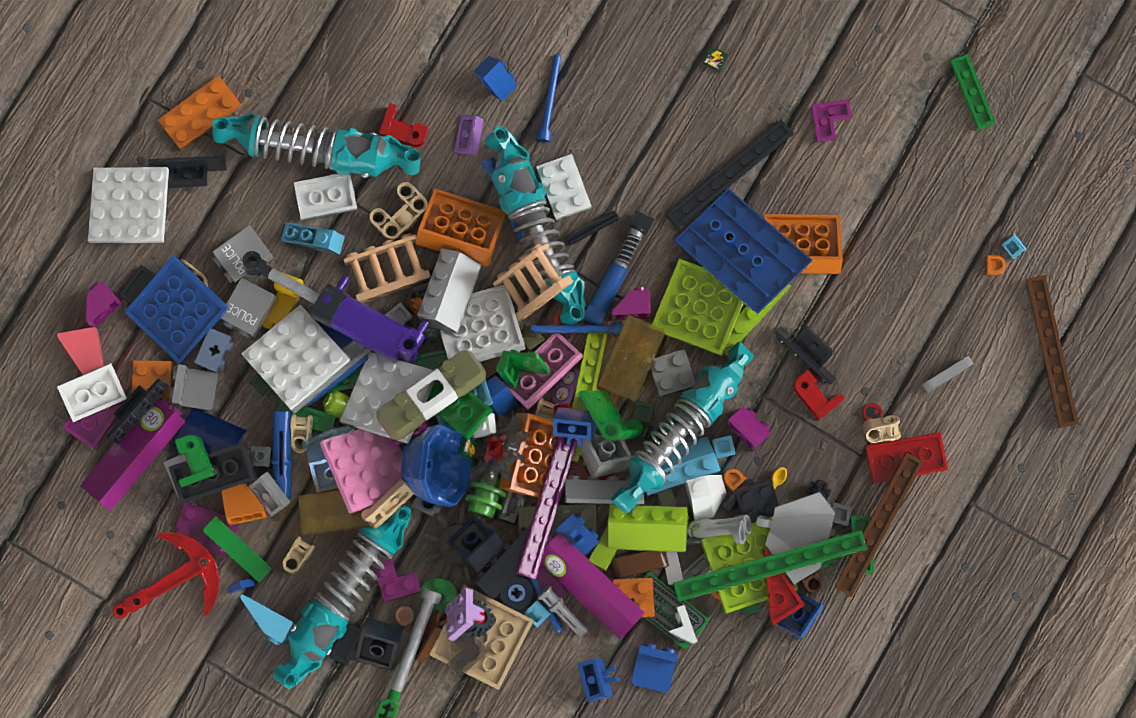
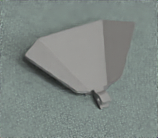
[756,492,835,584]

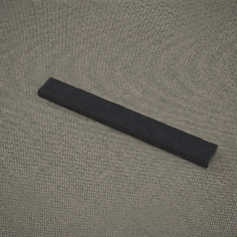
[665,119,794,230]

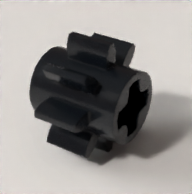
[641,425,663,448]
[806,479,831,501]

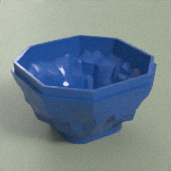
[401,425,472,507]

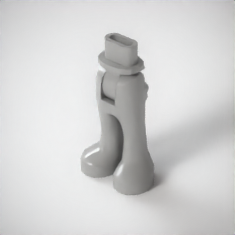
[687,515,752,544]

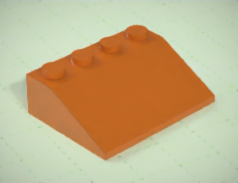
[416,189,506,267]
[764,214,843,274]
[499,413,559,504]

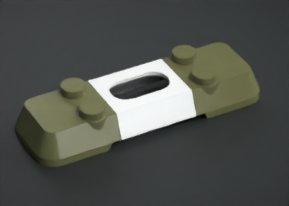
[376,350,486,440]

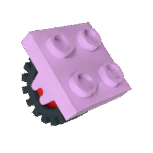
[445,588,495,641]

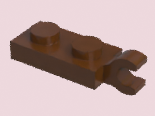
[414,610,447,663]

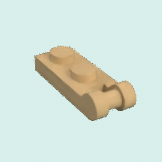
[361,480,414,528]

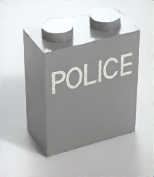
[213,225,274,285]
[220,278,278,338]

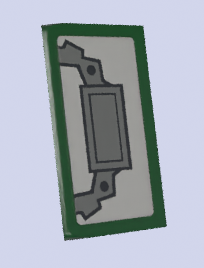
[497,491,526,526]

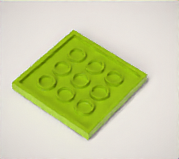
[650,259,744,357]
[700,517,799,614]

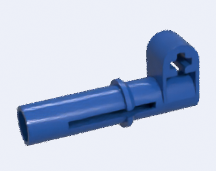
[254,411,294,499]

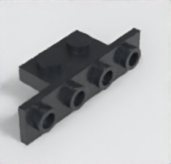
[148,155,227,188]
[774,326,836,385]
[107,378,169,444]

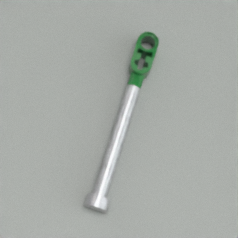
[375,588,442,718]

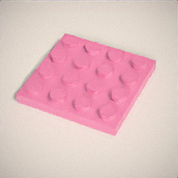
[320,429,409,514]

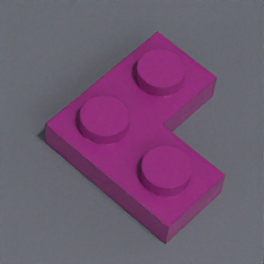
[811,99,852,143]
[374,559,421,602]

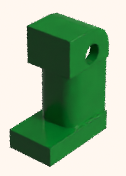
[175,435,215,488]

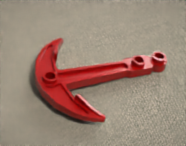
[113,532,220,619]

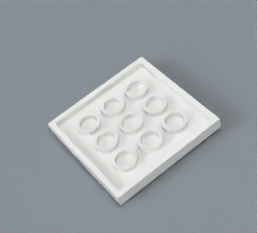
[88,167,169,243]
[440,285,525,362]
[242,305,350,410]
[340,352,435,444]

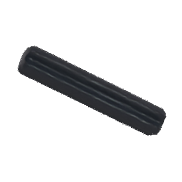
[566,211,618,245]

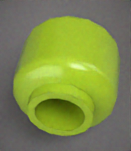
[323,391,350,419]

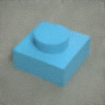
[712,435,736,459]
[524,600,550,628]

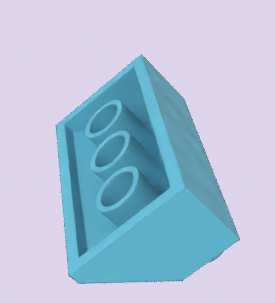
[645,436,721,498]

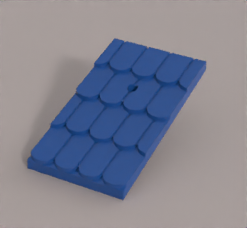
[674,188,813,315]

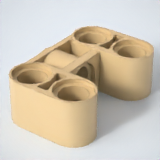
[370,182,428,242]

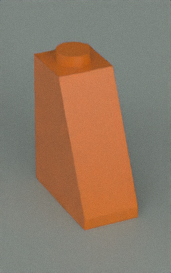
[221,483,267,526]

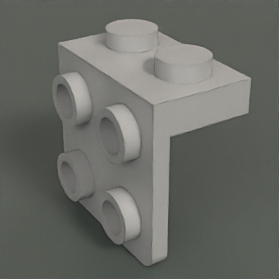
[169,364,218,410]

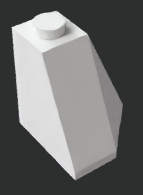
[685,475,727,520]

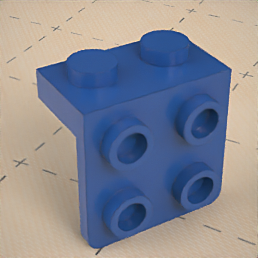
[631,643,678,693]

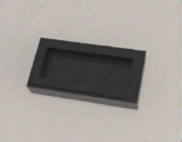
[119,265,156,304]
[330,623,362,665]

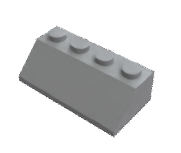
[417,248,482,333]
[563,476,644,505]

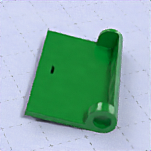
[579,391,644,440]

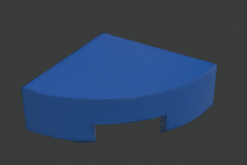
[227,578,255,594]

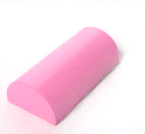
[503,333,583,411]

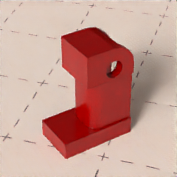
[379,103,429,148]
[794,370,845,421]

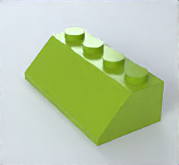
[608,504,688,552]

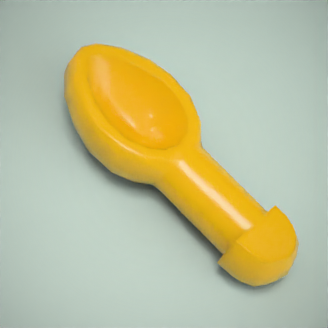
[771,467,787,490]

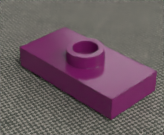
[536,566,567,598]

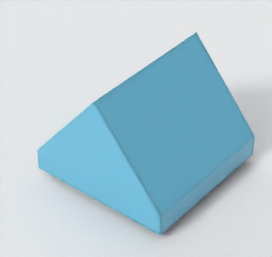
[1001,234,1026,259]

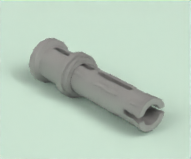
[537,586,588,637]

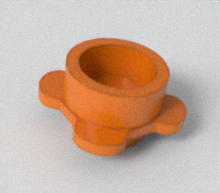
[409,297,423,315]

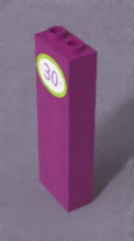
[80,399,185,511]
[540,533,645,640]

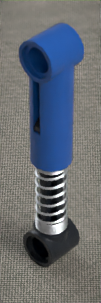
[582,211,654,325]

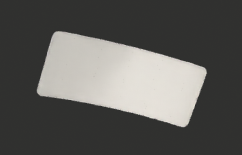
[665,551,683,585]

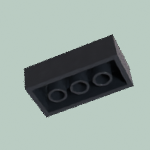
[169,441,258,504]

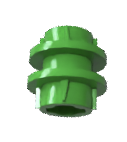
[465,474,507,519]

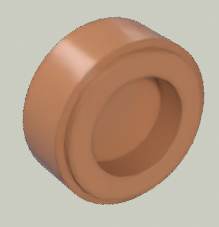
[395,606,415,626]

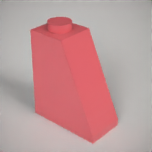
[57,327,104,375]

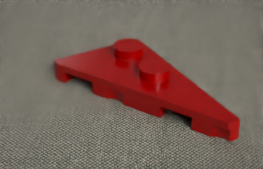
[762,548,804,626]

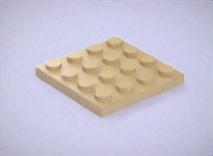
[429,585,534,690]

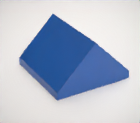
[776,591,823,639]

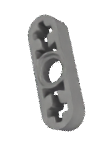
[922,356,974,393]

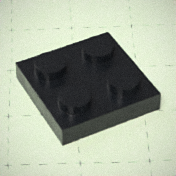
[734,478,779,523]

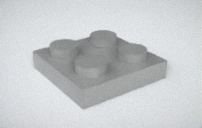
[648,349,695,398]

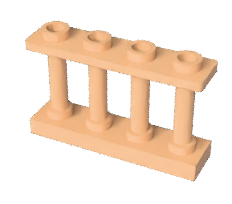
[343,233,431,304]
[493,243,573,322]

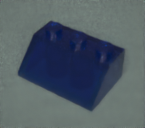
[176,408,247,454]

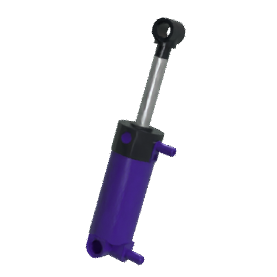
[242,251,429,364]

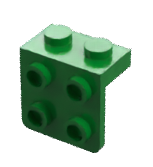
[497,350,549,389]

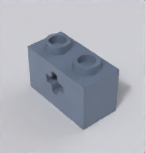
[195,329,234,374]

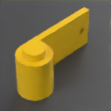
[262,272,304,330]

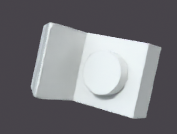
[668,605,697,644]

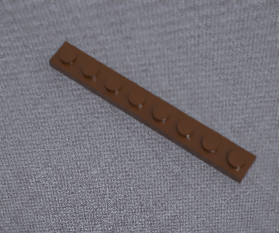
[1026,275,1079,428]
[834,453,924,597]

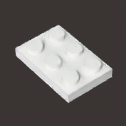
[536,154,591,220]
[294,174,357,221]
[57,363,127,422]

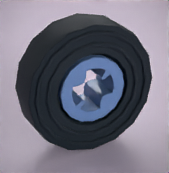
[499,576,534,611]

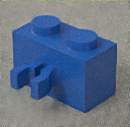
[473,55,517,101]
[485,375,519,420]
[553,407,596,447]
[555,513,599,556]
[578,658,620,702]

